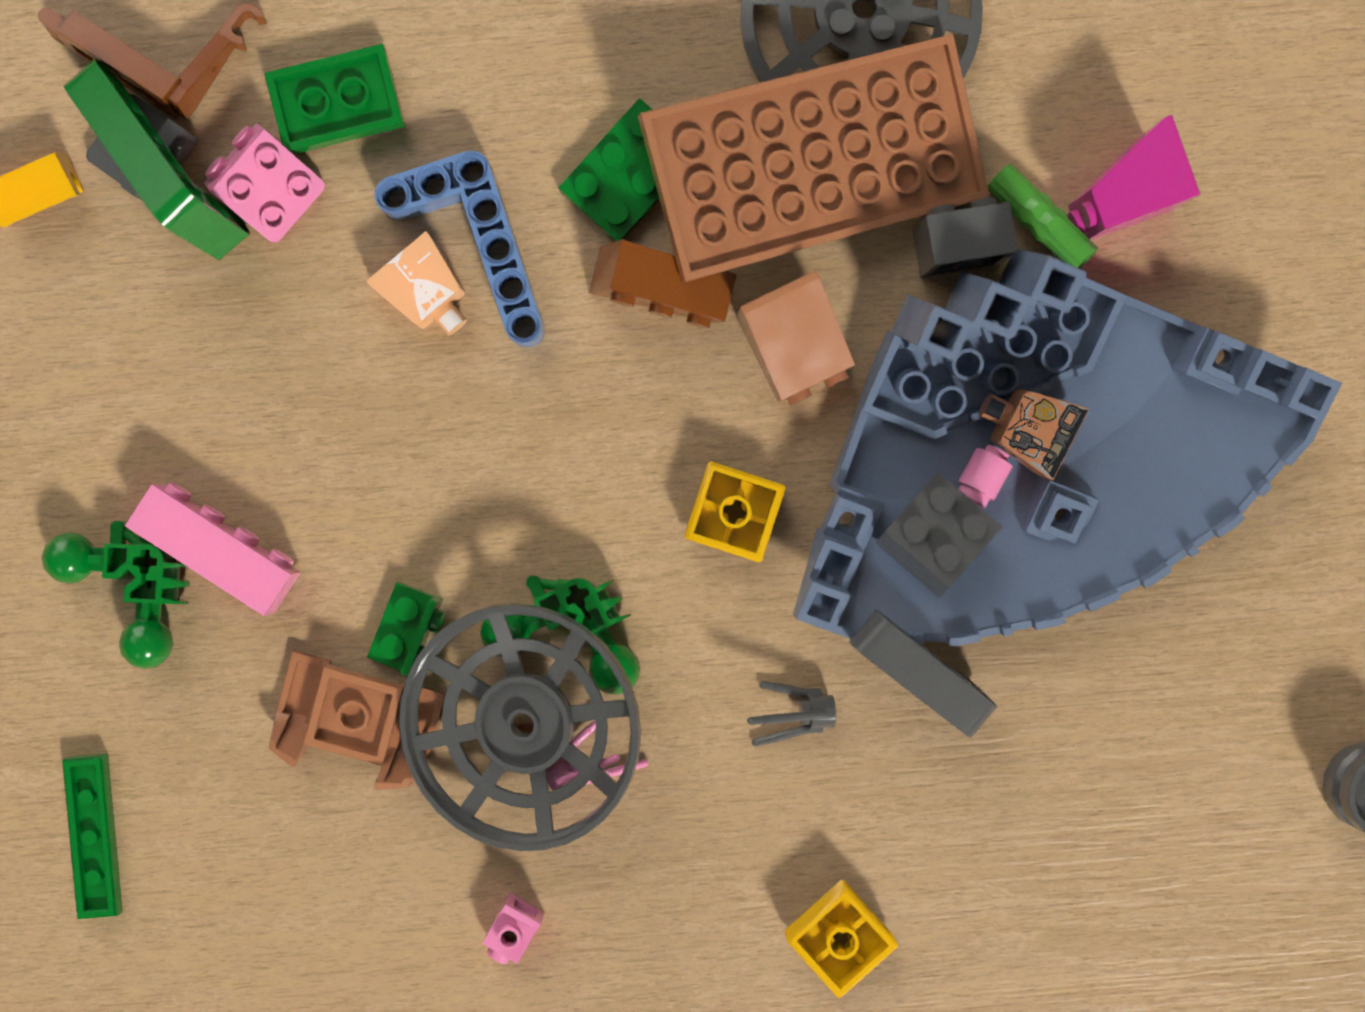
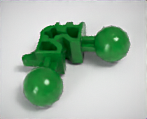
[41,521,190,669]
[480,575,640,695]

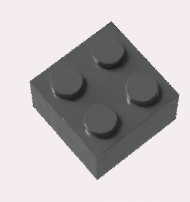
[913,198,1018,278]
[876,472,1002,597]

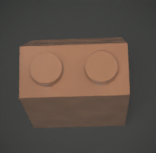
[737,270,855,406]

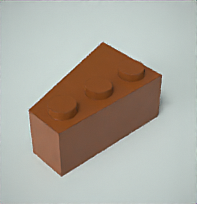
[589,239,737,328]

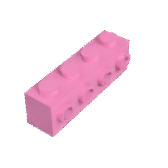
[125,482,301,616]

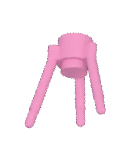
[546,720,649,790]

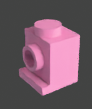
[482,893,545,964]

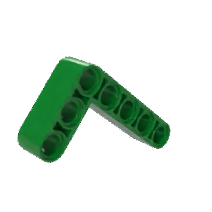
[64,58,251,260]

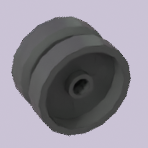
[1323,742,1365,832]

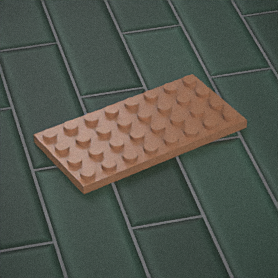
[638,34,990,282]

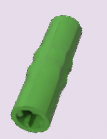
[987,163,1099,269]

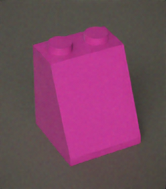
[1068,115,1200,240]

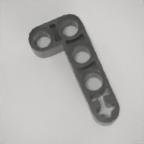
[849,610,998,738]

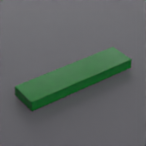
[62,753,123,919]

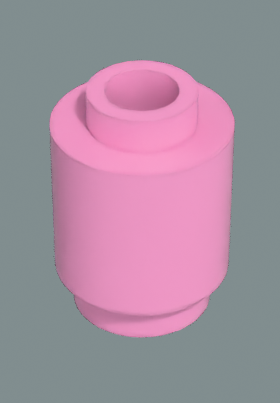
[958,444,1013,508]

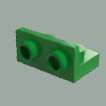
[367,582,445,677]

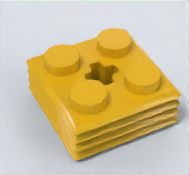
[684,461,786,562]
[785,880,898,998]

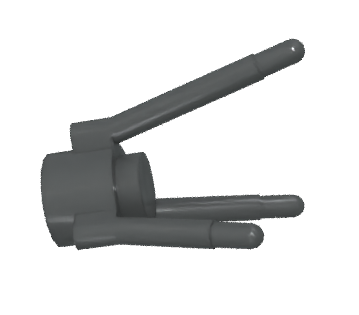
[747,681,836,747]

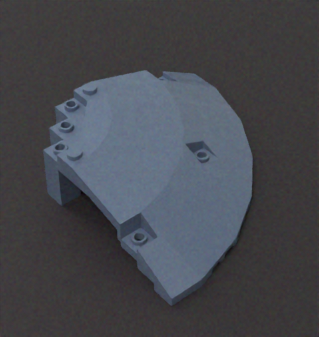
[793,249,1342,646]

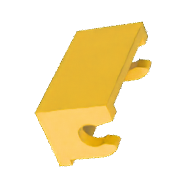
[0,152,84,228]

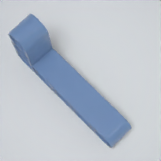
[374,150,545,348]

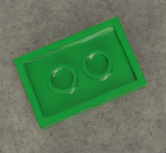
[264,43,406,155]
[558,98,660,241]

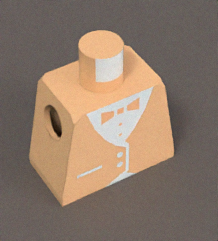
[366,231,467,336]

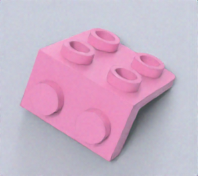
[204,123,325,242]

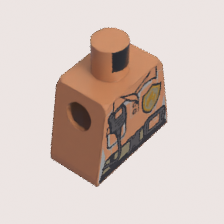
[979,389,1089,480]

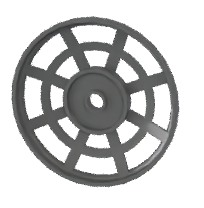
[740,0,983,83]
[399,603,641,851]

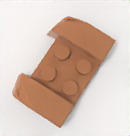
[269,650,446,790]

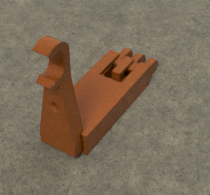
[38,4,267,120]

